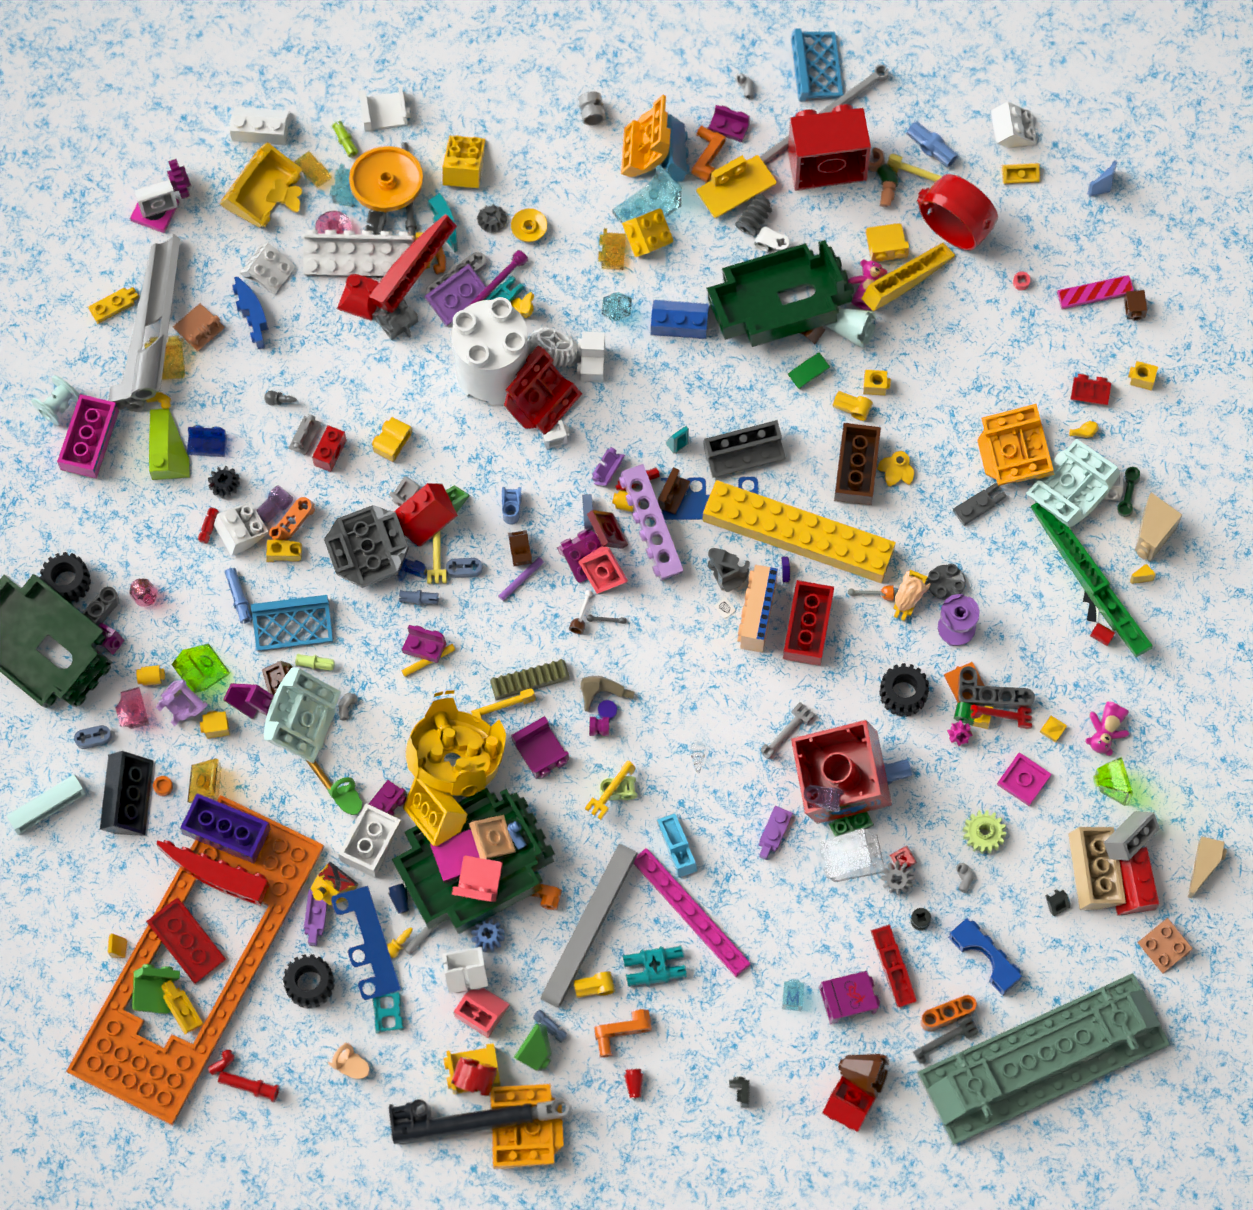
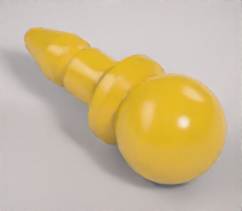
[387,927,413,958]

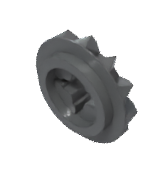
[477,204,507,232]

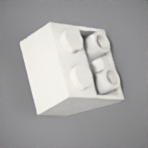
[991,102,1036,148]
[214,501,268,556]

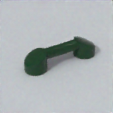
[1117,466,1140,517]

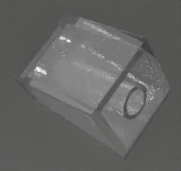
[820,828,885,882]

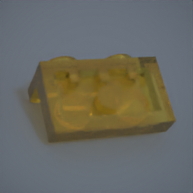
[598,228,626,270]

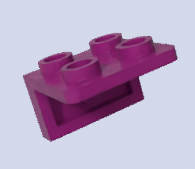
[557,529,602,583]

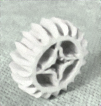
[528,327,578,368]

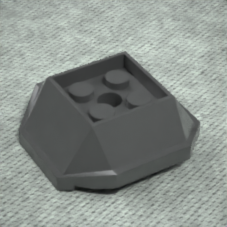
[324,505,409,588]

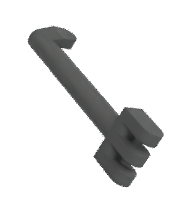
[913,1015,978,1064]

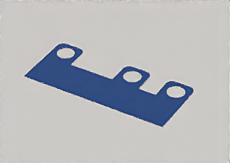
[660,477,758,520]

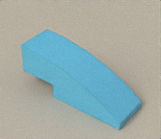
[657,813,697,878]

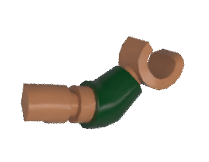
[868,147,899,207]

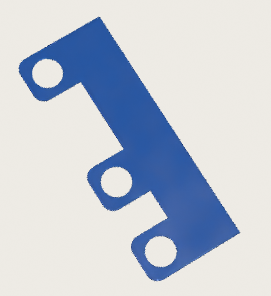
[331,886,401,1000]

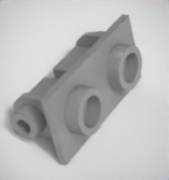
[289,414,321,455]

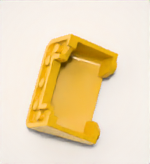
[219,142,302,228]

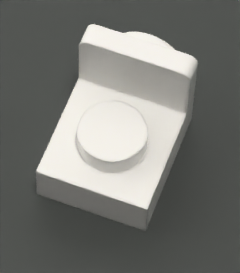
[543,420,570,449]
[1104,472,1124,501]

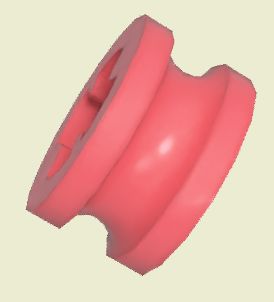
[1013,272,1030,290]

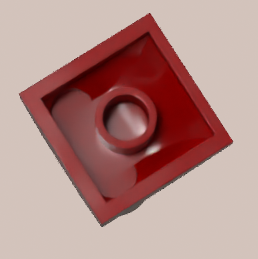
[337,274,379,321]

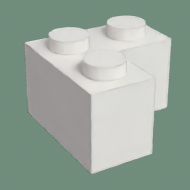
[577,332,605,382]

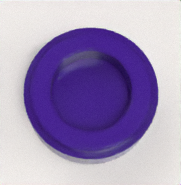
[598,700,617,720]

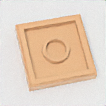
[469,815,516,859]

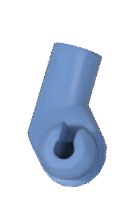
[507,821,527,850]

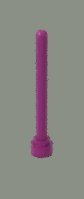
[467,250,528,307]

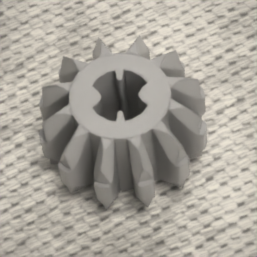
[881,861,915,895]

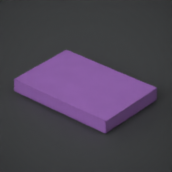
[424,264,486,326]

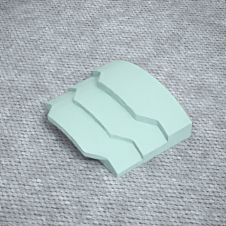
[1026,439,1120,528]
[264,668,341,763]

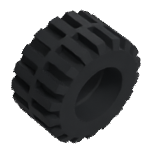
[40,552,91,603]
[879,663,929,717]
[283,954,335,1008]

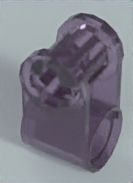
[804,785,844,812]

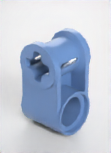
[502,487,521,525]

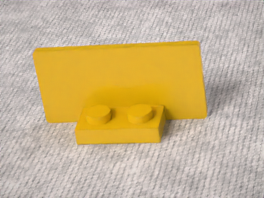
[696,155,777,219]

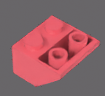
[454,988,510,1038]

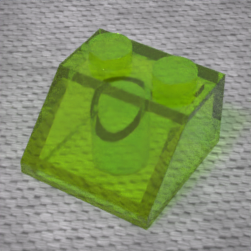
[171,643,230,693]

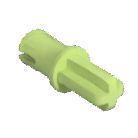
[295,654,335,670]

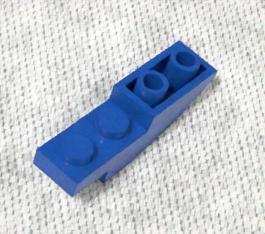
[232,276,269,349]

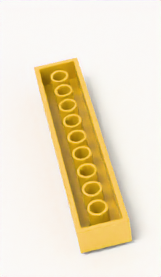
[703,480,896,584]

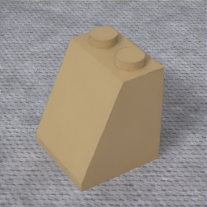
[1135,492,1182,561]

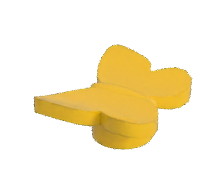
[265,179,302,213]
[510,292,534,318]

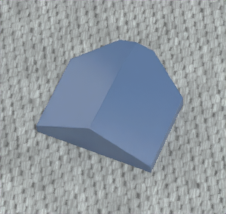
[1087,160,1118,196]

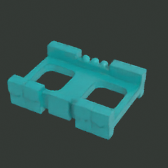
[372,992,404,1033]

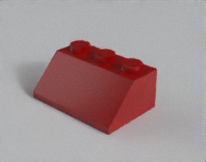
[394,483,458,546]
[1115,847,1159,916]

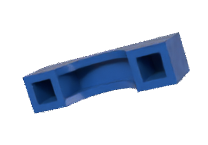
[948,918,1022,996]

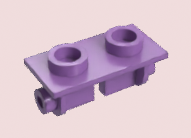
[592,447,625,486]

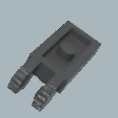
[953,483,1006,526]

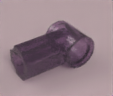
[256,485,293,524]

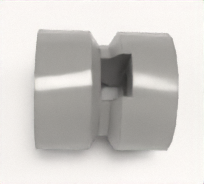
[578,92,606,126]

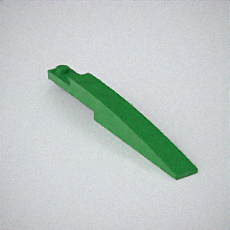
[1031,503,1153,658]

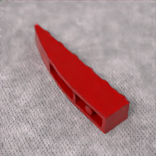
[156,840,269,906]

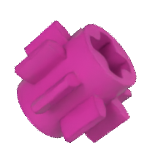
[947,720,973,746]

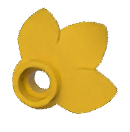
[877,451,914,487]

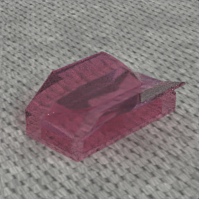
[115,687,150,729]

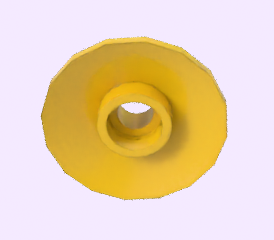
[511,208,547,242]

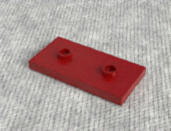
[146,897,226,984]

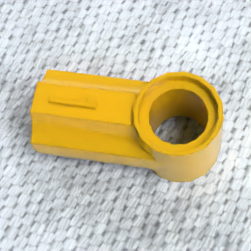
[832,391,873,421]
[573,971,615,998]

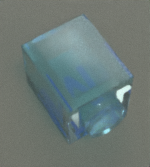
[782,979,804,1011]

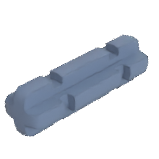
[533,1010,567,1042]

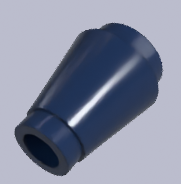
[388,883,409,914]

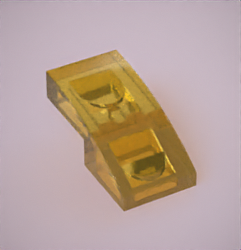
[295,151,332,188]

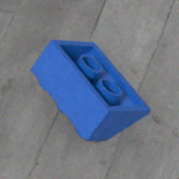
[650,300,709,339]

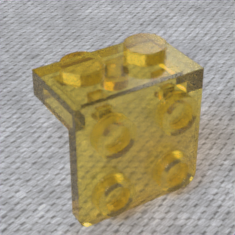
[144,335,185,380]

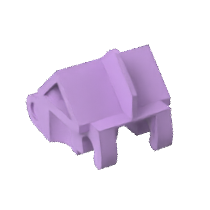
[156,679,208,726]

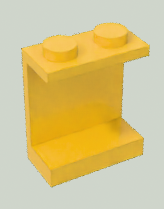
[443,1043,501,1095]

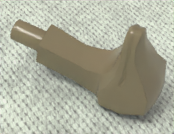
[580,676,635,712]

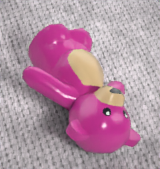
[847,259,887,310]
[1085,701,1129,756]

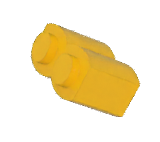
[372,417,412,462]

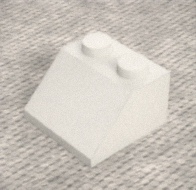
[134,180,178,218]

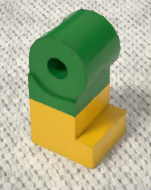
[954,702,993,729]

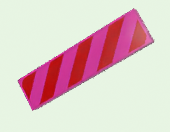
[1057,275,1134,309]

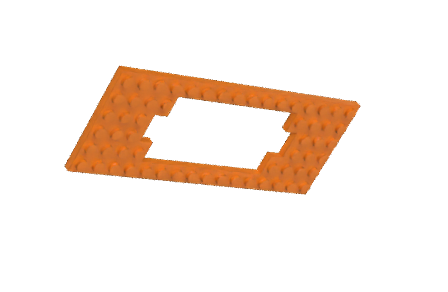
[66,795,324,1126]

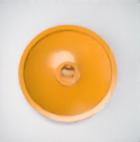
[349,146,423,212]

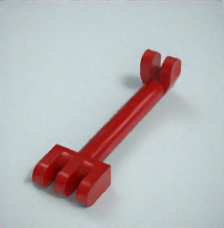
[971,705,1032,729]

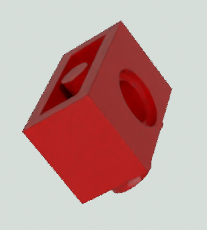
[312,425,347,472]

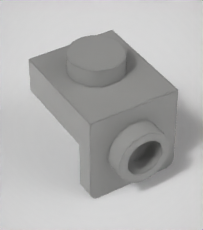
[389,476,421,506]

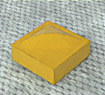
[1040,715,1067,743]

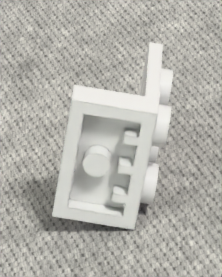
[240,243,295,294]

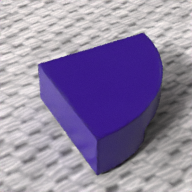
[781,556,790,582]

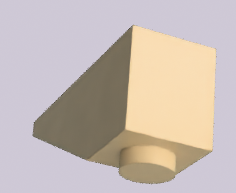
[1188,836,1227,898]

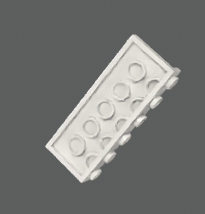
[302,230,415,276]

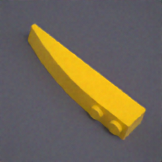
[861,242,955,312]

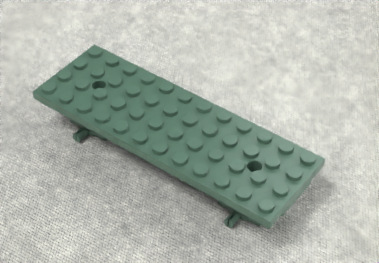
[917,973,1170,1146]

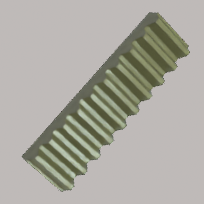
[490,659,570,700]

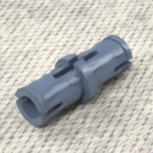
[399,590,439,605]

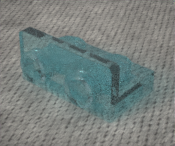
[330,164,357,208]

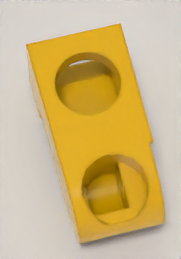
[266,539,302,562]

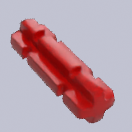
[198,507,219,544]

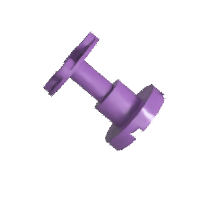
[937,594,980,646]

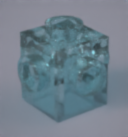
[602,292,632,321]

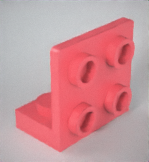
[452,856,503,902]

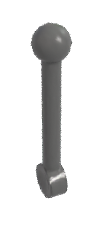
[587,614,627,624]

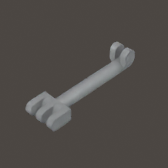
[761,702,815,758]

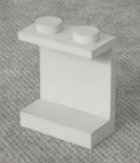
[358,85,410,131]

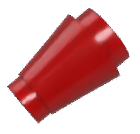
[624,1069,644,1098]

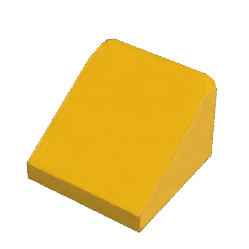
[1130,564,1156,584]
[107,933,127,958]

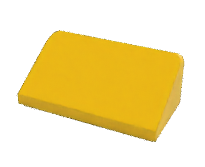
[1002,163,1040,184]

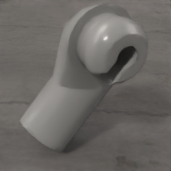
[735,73,754,99]
[338,693,357,720]
[956,863,974,893]

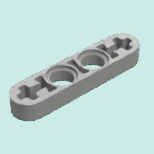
[426,252,486,294]

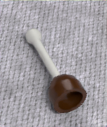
[569,590,593,634]

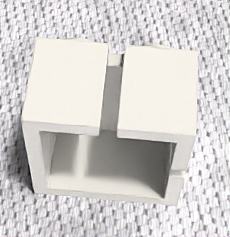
[442,947,488,994]

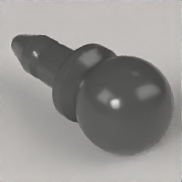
[264,390,297,405]

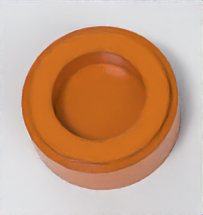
[153,776,173,796]

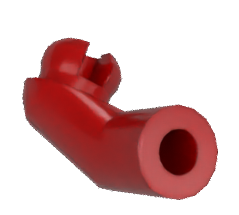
[208,1049,235,1075]

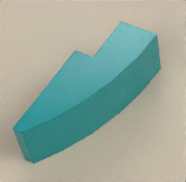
[428,193,458,252]

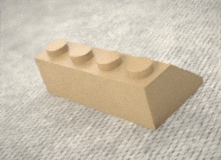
[1068,827,1126,910]

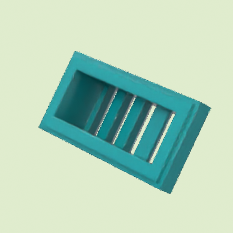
[666,426,689,454]

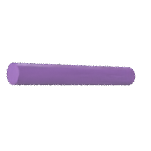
[498,557,544,601]

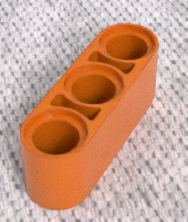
[920,995,977,1032]

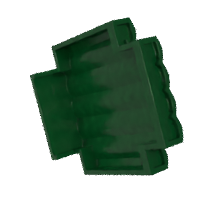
[392,788,555,934]

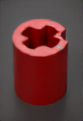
[1090,623,1116,646]

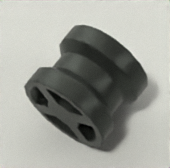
[911,908,931,931]

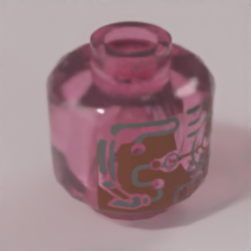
[129,578,158,607]

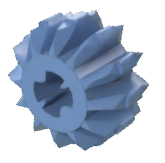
[471,919,505,952]

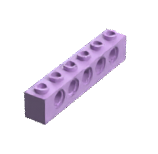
[619,464,683,581]

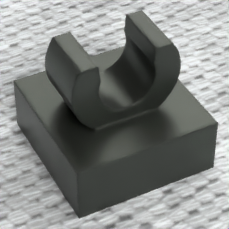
[1045,889,1070,916]

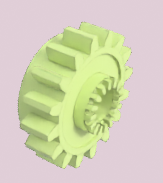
[963,810,1006,854]

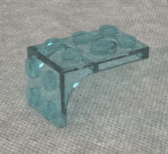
[612,165,682,223]

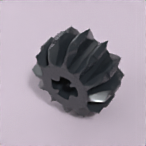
[208,466,240,499]

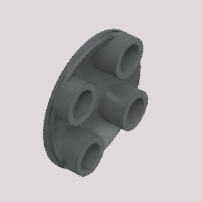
[927,563,966,600]

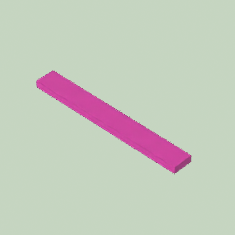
[633,848,751,978]

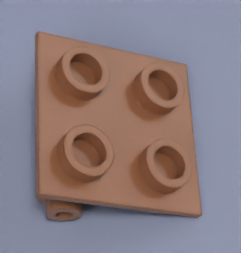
[173,303,225,351]
[1137,918,1193,974]

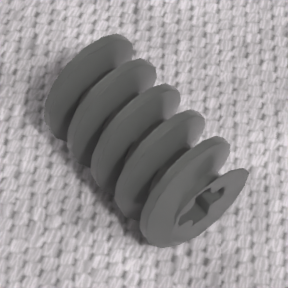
[735,194,773,235]

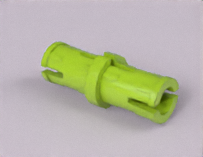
[332,121,359,157]

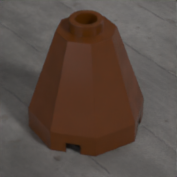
[838,1054,889,1098]

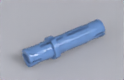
[224,568,252,624]

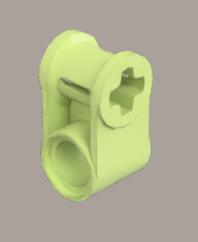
[599,776,638,801]

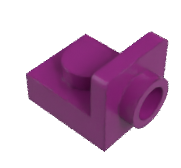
[99,623,124,655]

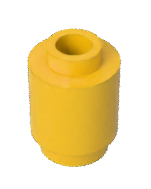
[612,490,641,512]
[136,665,165,686]

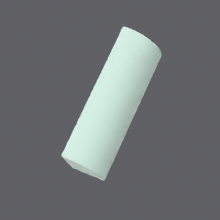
[6,775,85,835]

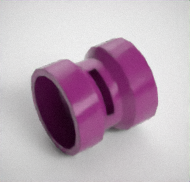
[589,717,609,736]

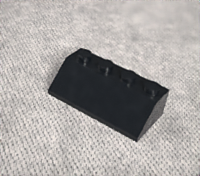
[100,751,154,836]

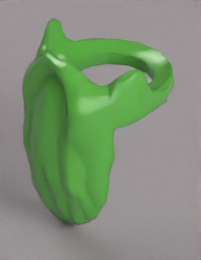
[327,777,362,815]

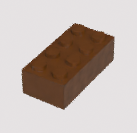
[834,423,881,505]

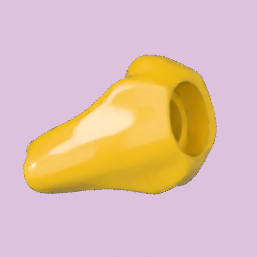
[1069,421,1099,438]

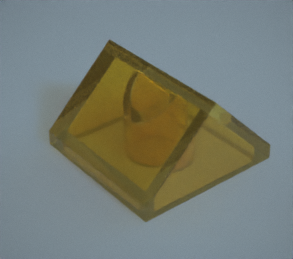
[187,758,222,803]

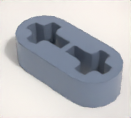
[582,494,594,529]
[446,558,483,578]
[74,725,112,749]

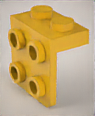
[622,208,673,257]
[866,223,909,262]

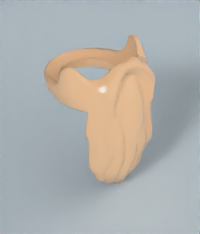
[895,571,931,611]
[328,1042,369,1079]

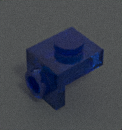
[398,558,427,582]

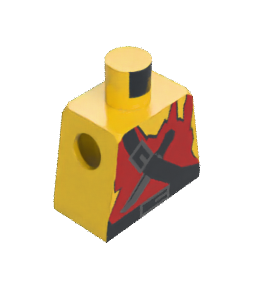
[311,861,358,906]

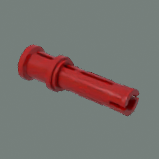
[218,1071,280,1103]

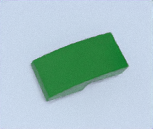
[788,352,830,389]
[829,812,874,841]

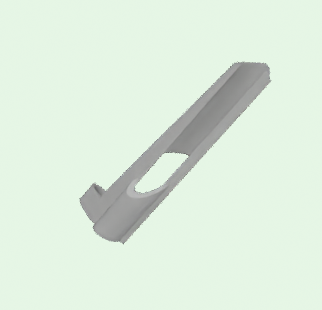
[108,234,180,412]

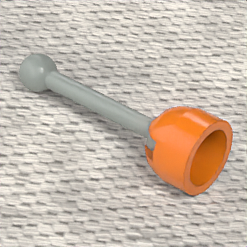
[848,585,894,601]

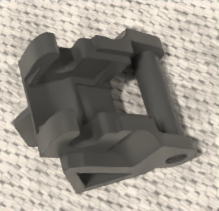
[372,298,418,340]
[708,548,750,592]

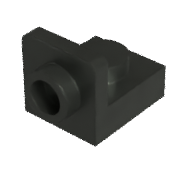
[729,1077,749,1108]

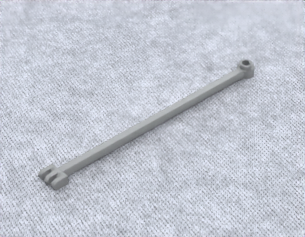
[760,64,889,164]

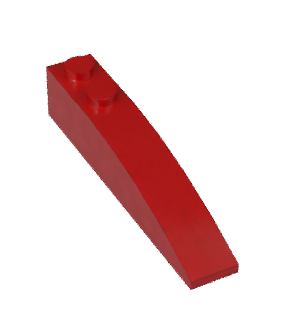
[369,214,457,313]

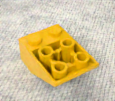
[442,135,486,188]

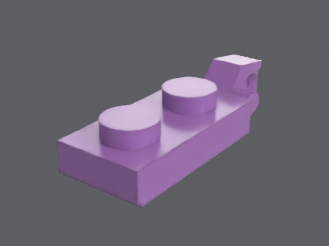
[759,806,793,860]
[304,890,327,946]

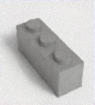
[1104,811,1160,860]

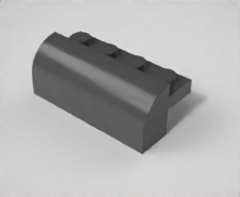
[703,420,786,478]

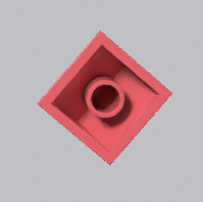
[578,546,628,594]

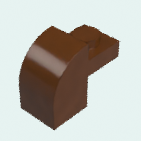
[508,530,532,566]

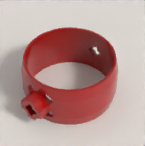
[917,174,998,250]

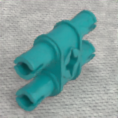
[623,945,687,987]

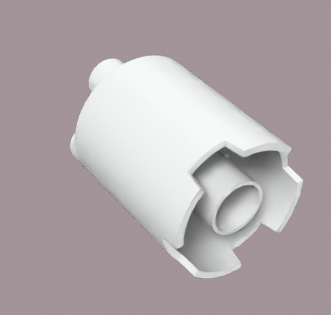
[451,297,530,406]

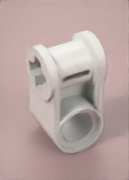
[754,227,790,254]

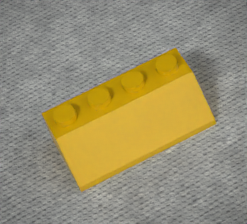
[403,778,467,846]

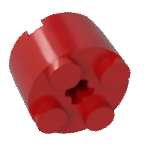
[451,1057,497,1096]

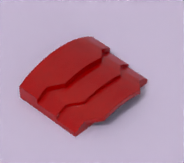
[504,346,582,435]

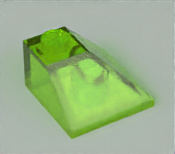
[1093,757,1133,806]

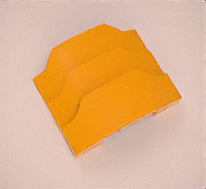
[621,95,671,177]
[977,404,1055,486]
[490,1084,564,1169]

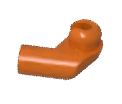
[433,247,446,274]

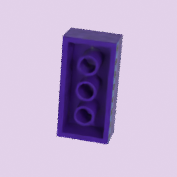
[180,793,271,864]

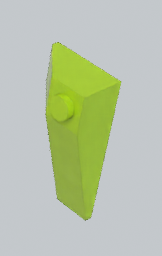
[149,408,190,480]

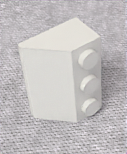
[229,107,290,145]

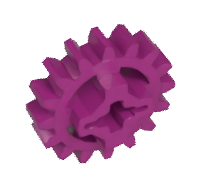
[167,159,191,199]

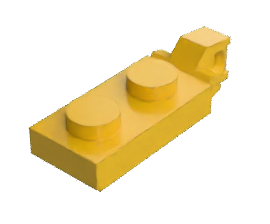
[161,980,203,1035]

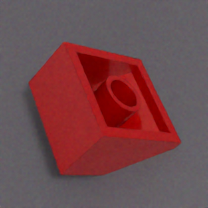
[822,1076,876,1132]

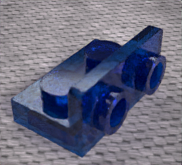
[187,425,227,457]

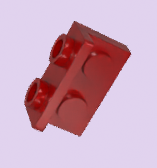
[1070,374,1111,405]

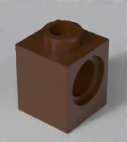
[1124,290,1147,321]

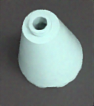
[825,308,876,348]

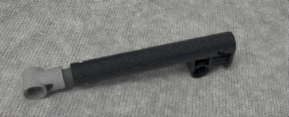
[389,1098,572,1144]

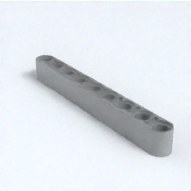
[541,844,638,1008]

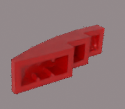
[870,924,917,1007]

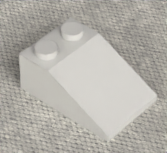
[338,804,401,877]

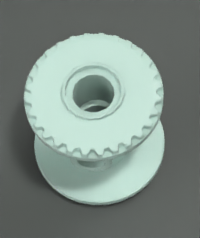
[31,375,79,426]

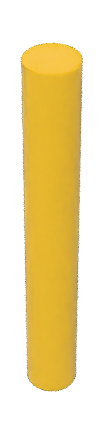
[401,644,455,677]

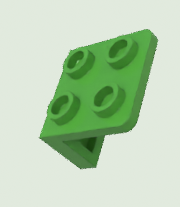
[132,964,180,1014]

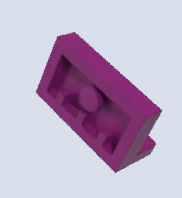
[708,105,750,143]
[401,625,447,663]
[368,780,407,816]

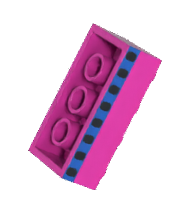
[57,394,119,479]

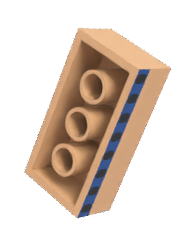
[737,564,778,653]

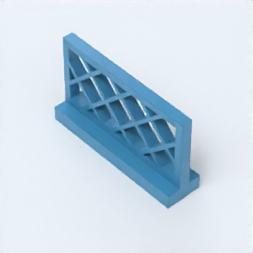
[791,28,843,101]
[251,595,333,651]

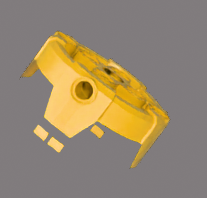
[405,690,506,797]

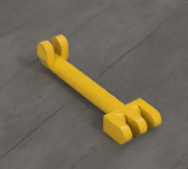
[471,689,536,723]
[585,761,636,820]

